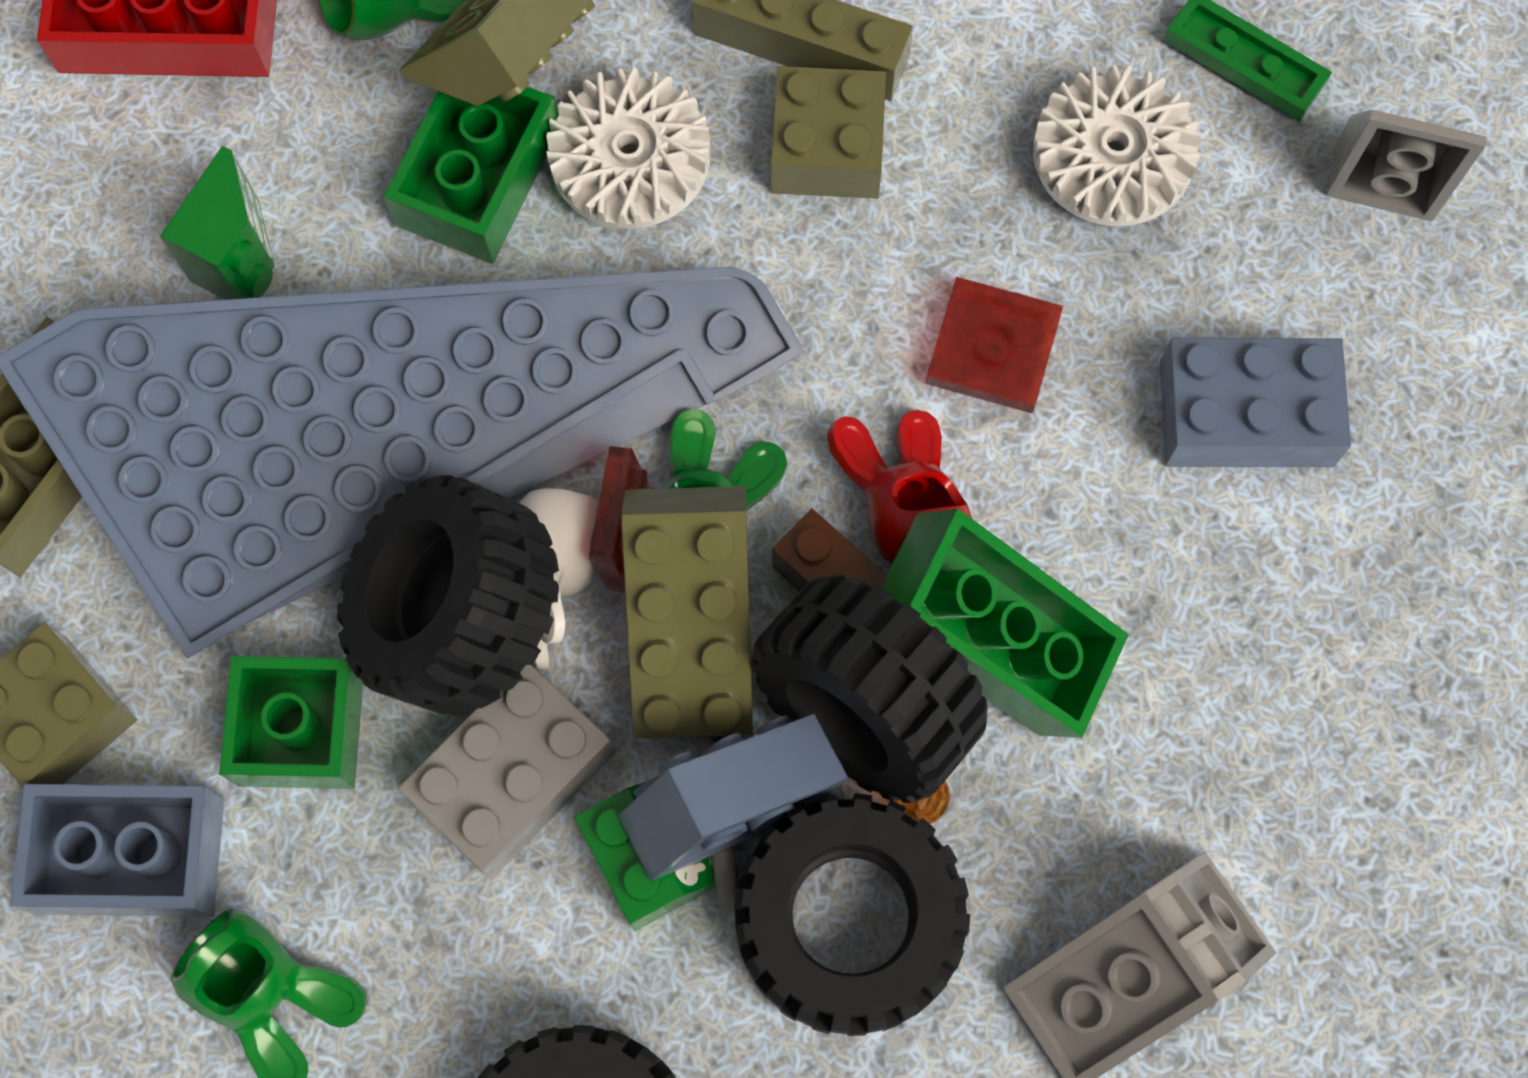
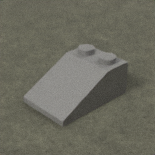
[1326,109,1487,222]

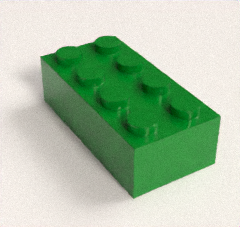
[881,508,1129,738]

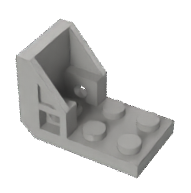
[1002,852,1276,1078]

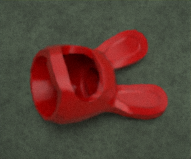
[827,410,972,564]

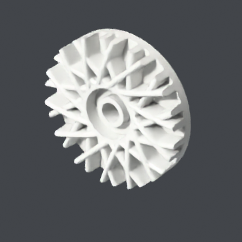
[1033,65,1201,226]
[546,67,711,229]

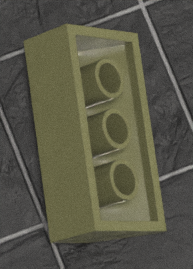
[399,0,595,106]

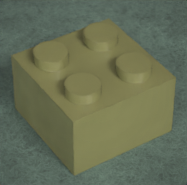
[771,66,886,199]
[0,622,138,788]

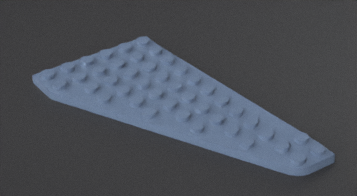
[0,267,805,659]

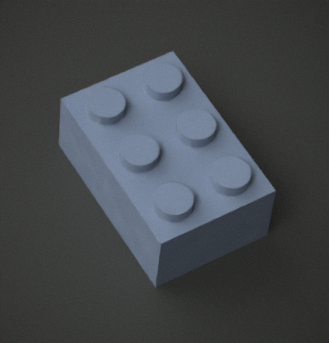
[1160,338,1351,467]
[618,714,848,882]
[10,784,224,917]

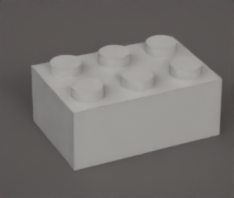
[397,665,616,881]

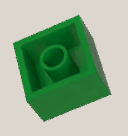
[219,656,363,789]

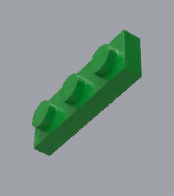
[1163,0,1332,122]

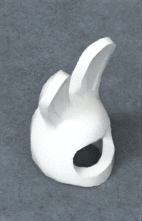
[519,488,615,672]

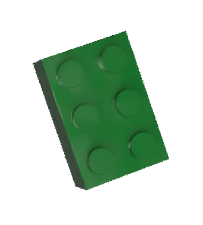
[383,86,558,264]

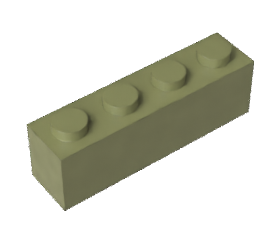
[692,0,913,102]

